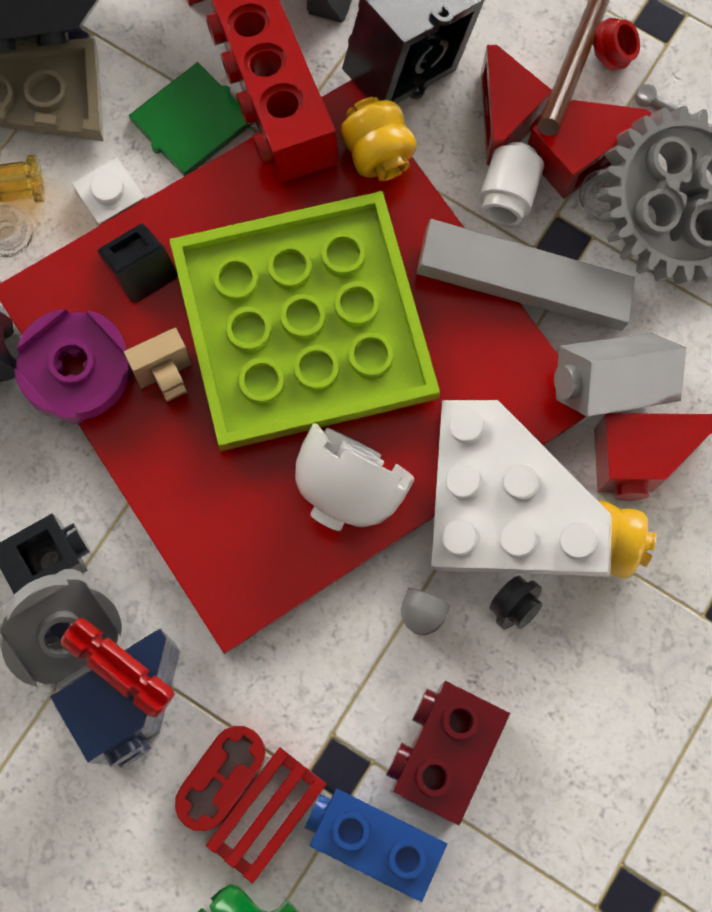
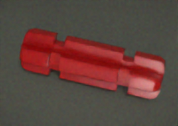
[60,618,175,718]

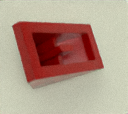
[481,45,552,165]

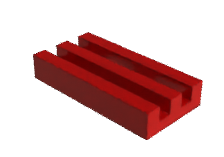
[205,747,327,884]

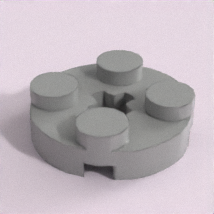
[0,569,122,690]

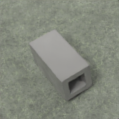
[554,333,687,417]

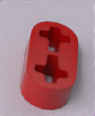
[175,726,266,831]

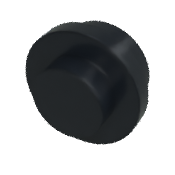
[489,575,543,630]

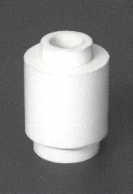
[479,142,544,226]

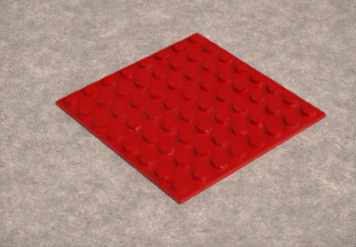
[0,80,587,655]

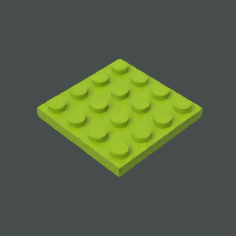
[169,191,440,452]

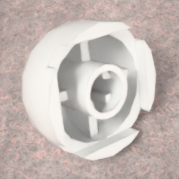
[295,423,415,531]

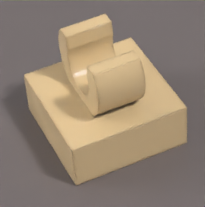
[124,327,191,402]

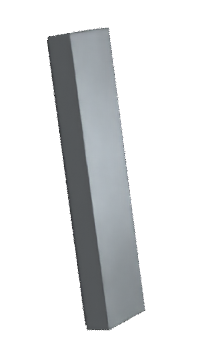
[416,219,635,331]

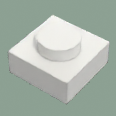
[72,157,145,226]

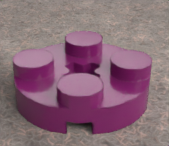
[14,309,132,425]

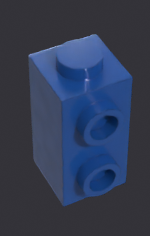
[304,788,448,902]

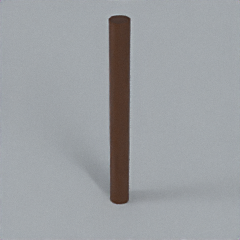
[538,0,609,136]

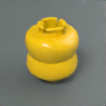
[340,97,417,181]
[598,500,656,579]

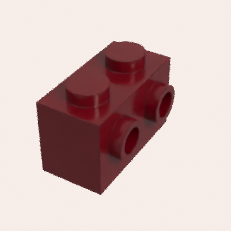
[386,681,511,826]

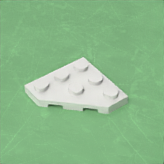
[431,400,612,577]

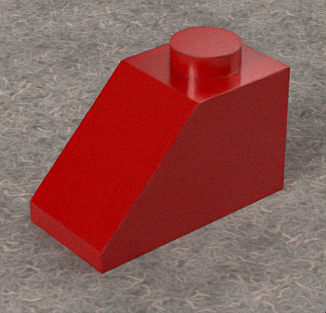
[527,100,651,199]
[594,413,712,501]

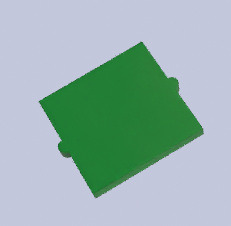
[129,62,254,176]

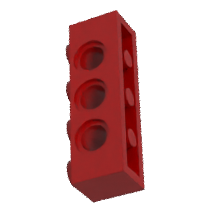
[205,0,340,183]

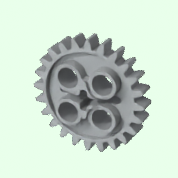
[596,106,712,284]

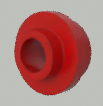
[593,18,640,71]

